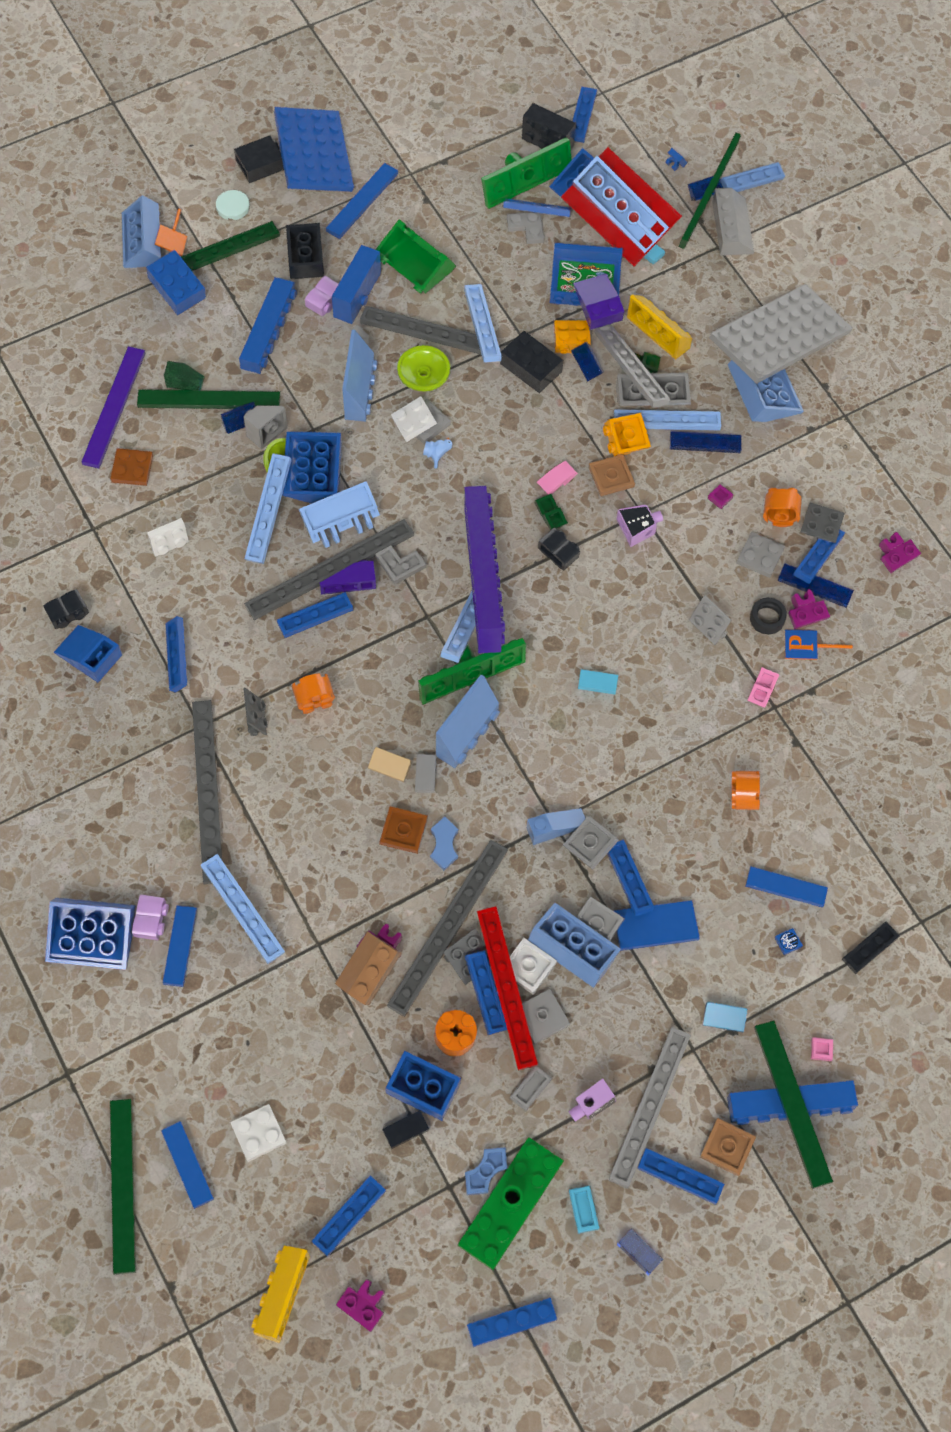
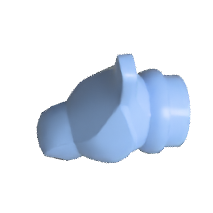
[423,438,453,469]

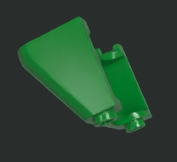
[375,219,456,294]

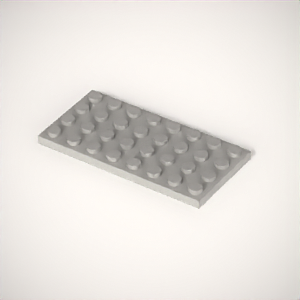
[709,284,852,384]

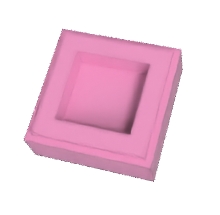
[811,1037,833,1061]

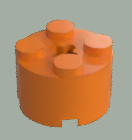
[763,488,802,527]
[292,673,335,714]
[731,771,760,810]
[434,1010,477,1057]

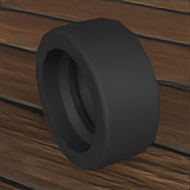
[750,597,787,635]

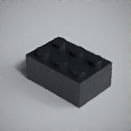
[522,103,576,149]
[286,223,324,279]
[500,331,563,394]

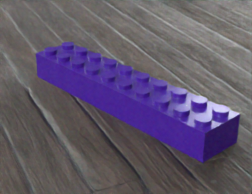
[464,486,505,654]

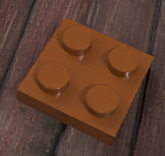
[110,448,153,486]
[379,806,428,854]

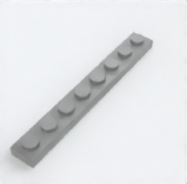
[595,324,670,408]
[608,1027,691,1189]

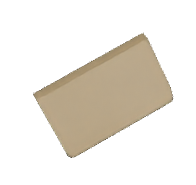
[368,747,411,782]

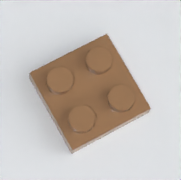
[589,454,635,496]
[700,1118,756,1177]

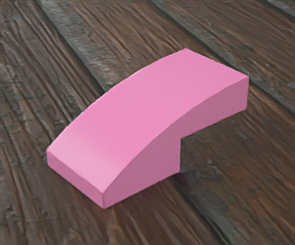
[537,461,578,495]
[747,668,780,708]

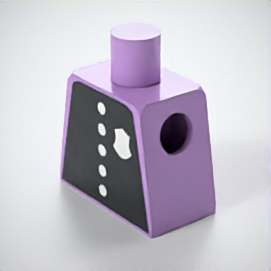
[616,505,663,547]
[568,1079,616,1122]

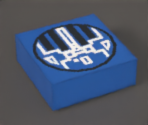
[775,928,803,956]

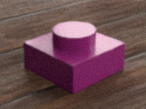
[707,484,734,509]

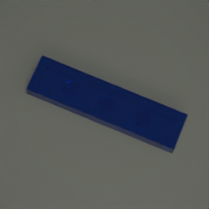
[670,431,742,454]
[777,563,854,608]

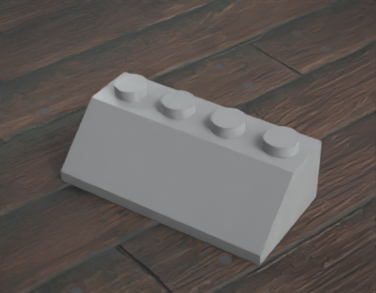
[712,188,754,256]
[616,373,691,406]

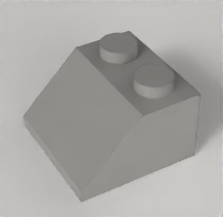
[244,406,287,449]

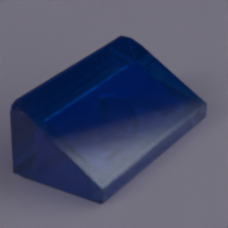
[687,176,723,201]
[571,342,604,382]
[220,402,255,434]
[617,1228,663,1276]

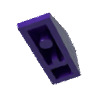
[320,560,376,595]

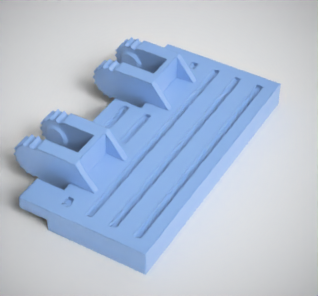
[299,481,380,548]

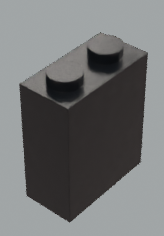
[234,135,284,184]

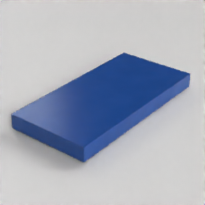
[614,900,700,951]

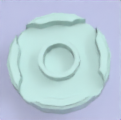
[216,190,250,220]

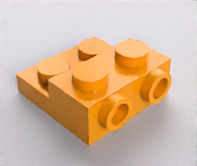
[554,320,591,354]
[603,413,651,457]

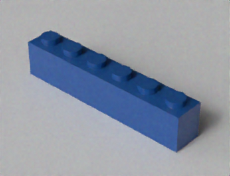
[239,277,297,374]
[727,1080,858,1125]

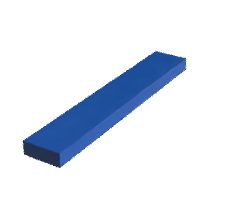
[326,163,398,239]

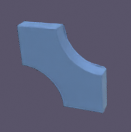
[430,817,459,871]
[465,1147,507,1195]

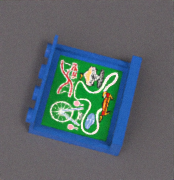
[550,243,623,306]

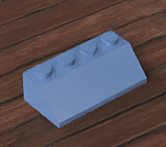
[122,195,161,268]
[528,903,621,988]

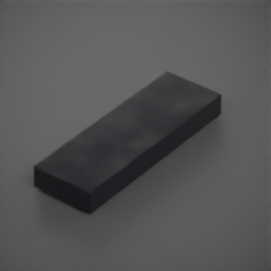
[842,921,900,975]

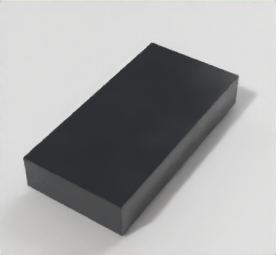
[382,1110,429,1149]

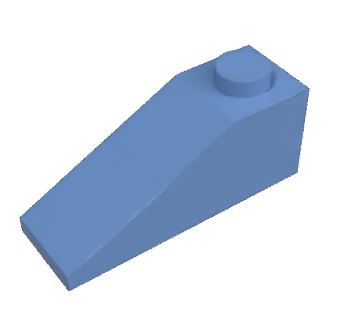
[526,808,586,845]

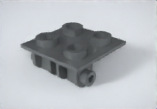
[800,502,845,543]
[243,687,268,736]
[443,928,491,985]

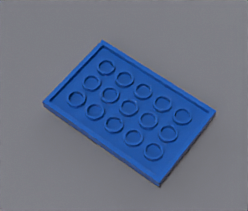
[274,107,354,192]

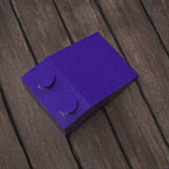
[573,274,624,330]

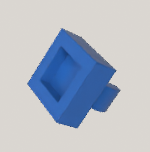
[665,148,688,171]

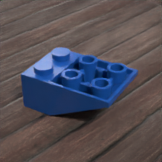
[54,625,122,683]

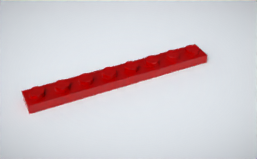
[477,906,538,1071]

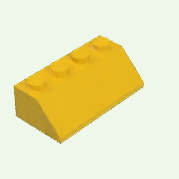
[627,295,692,360]
[251,1245,310,1343]

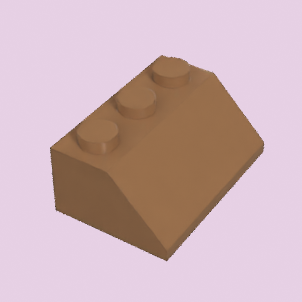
[335,931,402,1006]

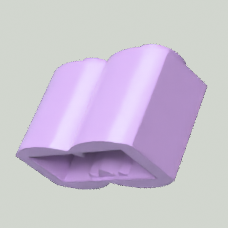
[305,276,338,316]
[132,895,169,940]

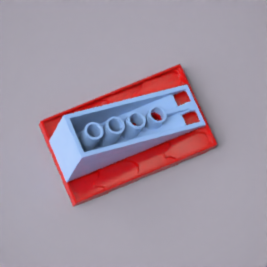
[561,147,682,267]

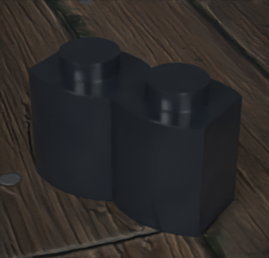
[538,528,580,571]
[43,589,89,629]

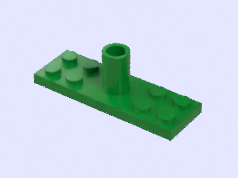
[481,138,572,209]
[418,638,526,705]
[457,1137,564,1271]

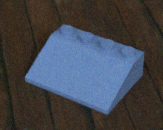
[342,330,377,422]
[727,360,804,422]
[436,675,500,768]

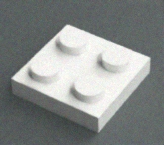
[391,396,437,442]
[147,518,189,557]
[510,938,557,994]
[230,1104,287,1162]

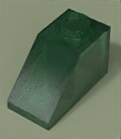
[164,361,205,390]

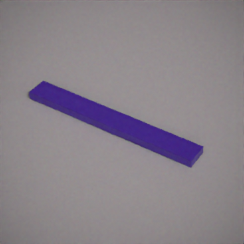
[81,346,146,469]

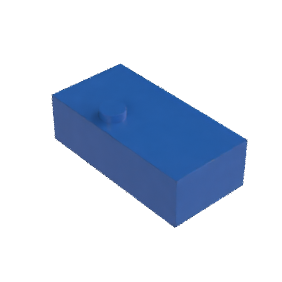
[332,245,381,324]

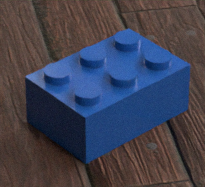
[146,250,206,316]
[385,1051,461,1121]

